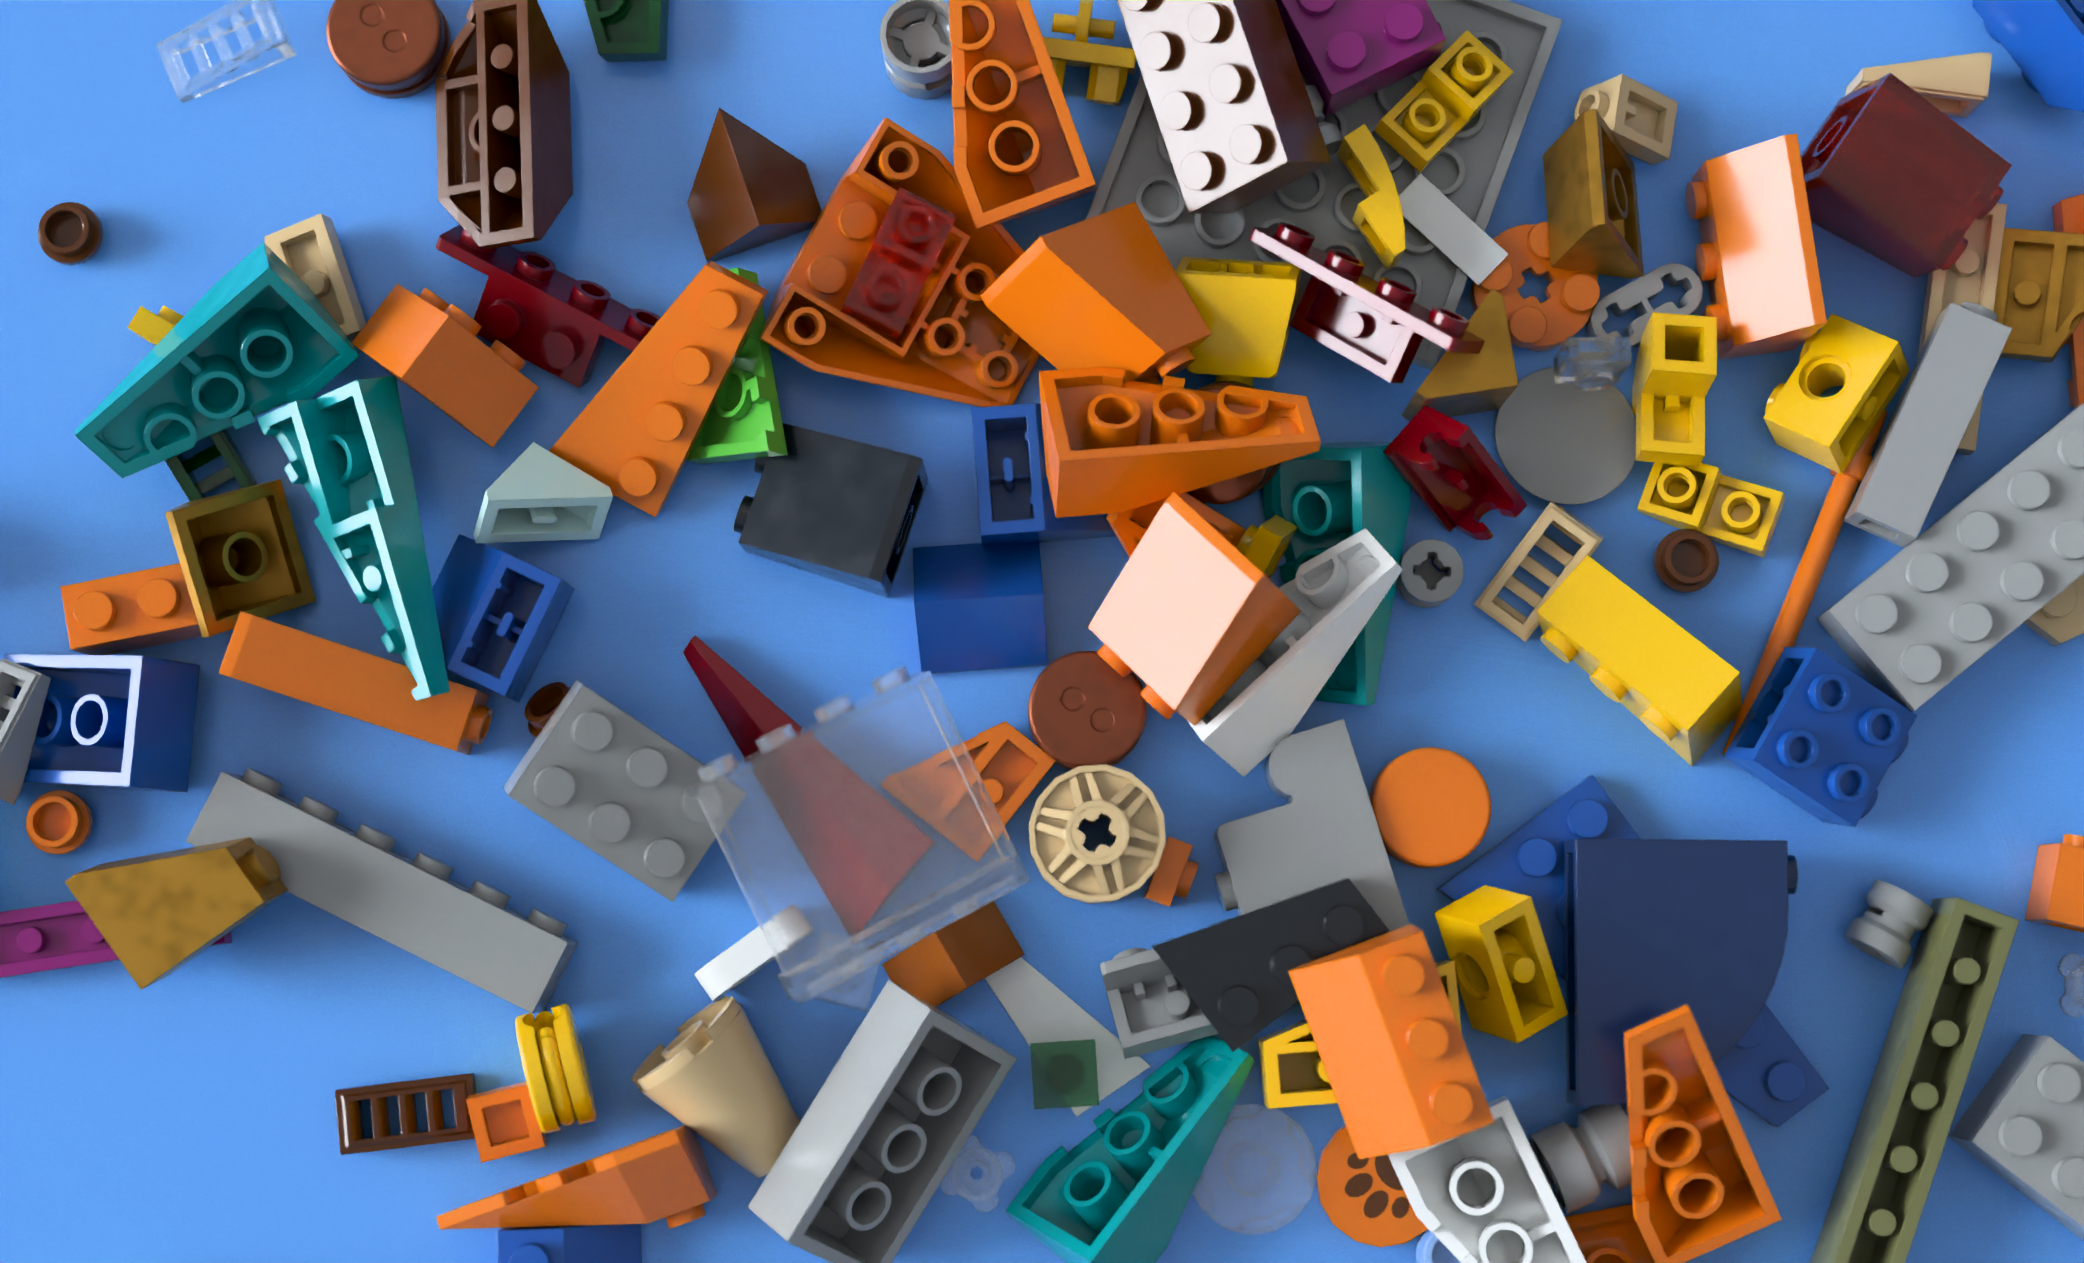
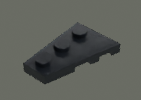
[1152,877,1389,1052]

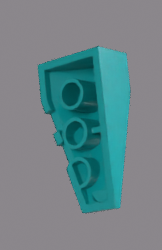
[1263,442,1410,706]

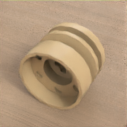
[1028,764,1166,904]

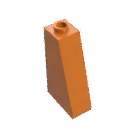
[219,611,493,755]

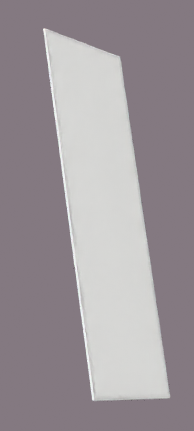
[1399,173,1508,286]

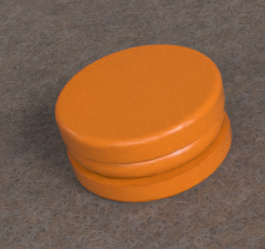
[1368,747,1491,868]

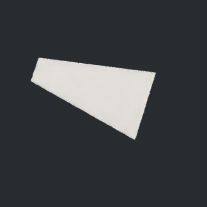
[985,957,1151,1117]

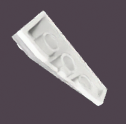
[1387,1096,1586,1263]

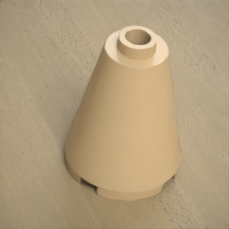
[631,996,800,1178]

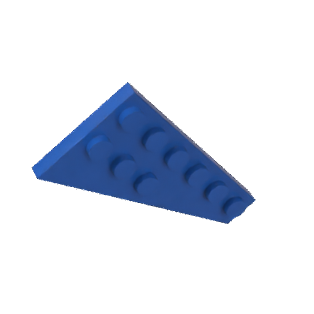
[1436,775,1830,1127]

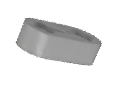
[1586,263,1703,355]

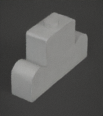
[1214,719,1409,933]

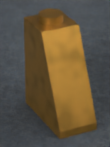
[65,837,288,990]

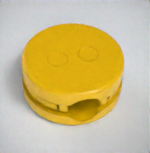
[515,1004,597,1134]

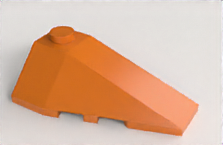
[949,0,1097,230]
[1039,366,1321,518]
[1624,1004,1782,1263]
[436,1125,718,1229]

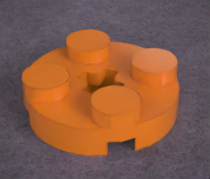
[1470,222,1600,351]

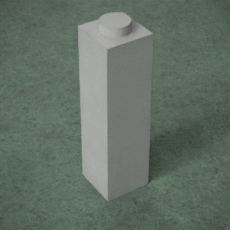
[1844,302,2012,547]

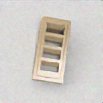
[1845,52,1992,117]
[1474,501,1603,642]

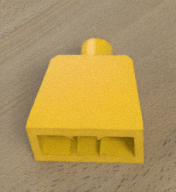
[1175,257,1303,387]

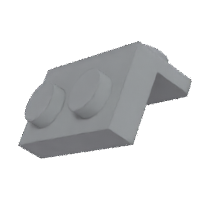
[1100,932,1219,1059]

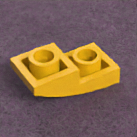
[1374,30,1514,173]
[1637,462,1785,557]

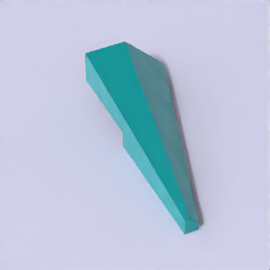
[257,375,450,701]

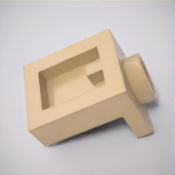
[1574,74,1678,165]

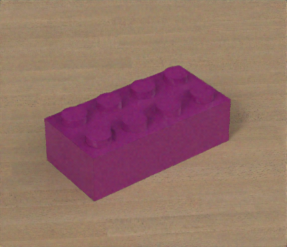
[1276,0,1446,117]

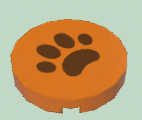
[1316,1125,1428,1247]

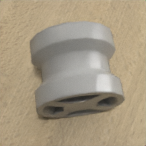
[1396,539,1464,608]

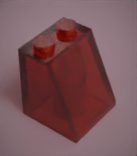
[1801,73,2012,278]

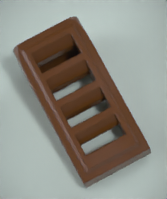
[335,1073,476,1155]

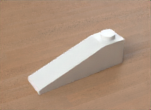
[1188,528,1403,777]

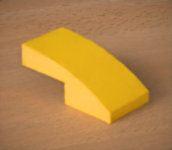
[1337,123,1406,271]

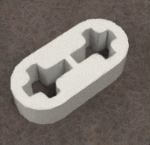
[694,903,813,1001]

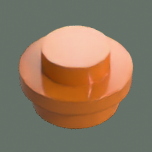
[26,790,93,855]

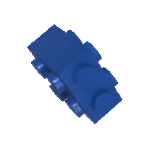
[1723,647,1917,827]

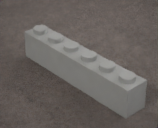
[186,767,579,1013]

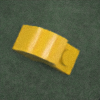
[1631,312,1717,466]

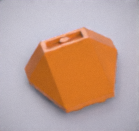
[759,118,1040,407]

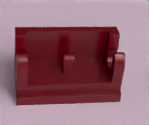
[1383,406,1527,540]

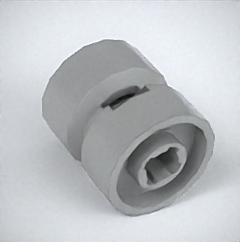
[879,0,952,100]
[1529,1104,1631,1214]

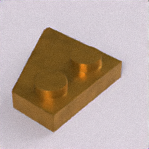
[1994,228,2084,362]

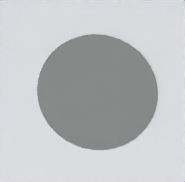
[1495,366,1636,505]

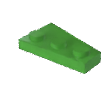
[686,268,788,464]

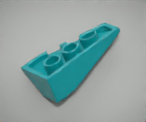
[74,242,360,479]
[1005,1036,1254,1263]

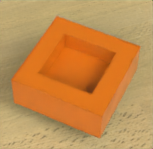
[1144,836,1199,907]
[466,1081,547,1163]

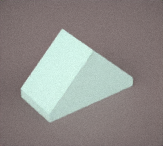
[473,442,613,544]

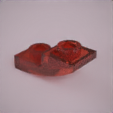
[841,187,957,339]

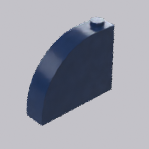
[1564,839,1798,1106]

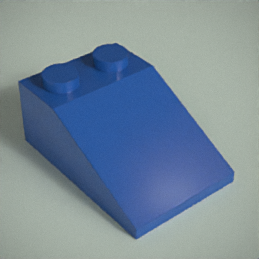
[5,654,200,792]

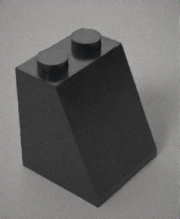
[734,423,928,598]

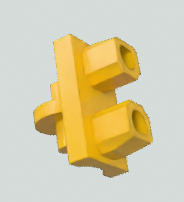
[1043,0,1136,106]

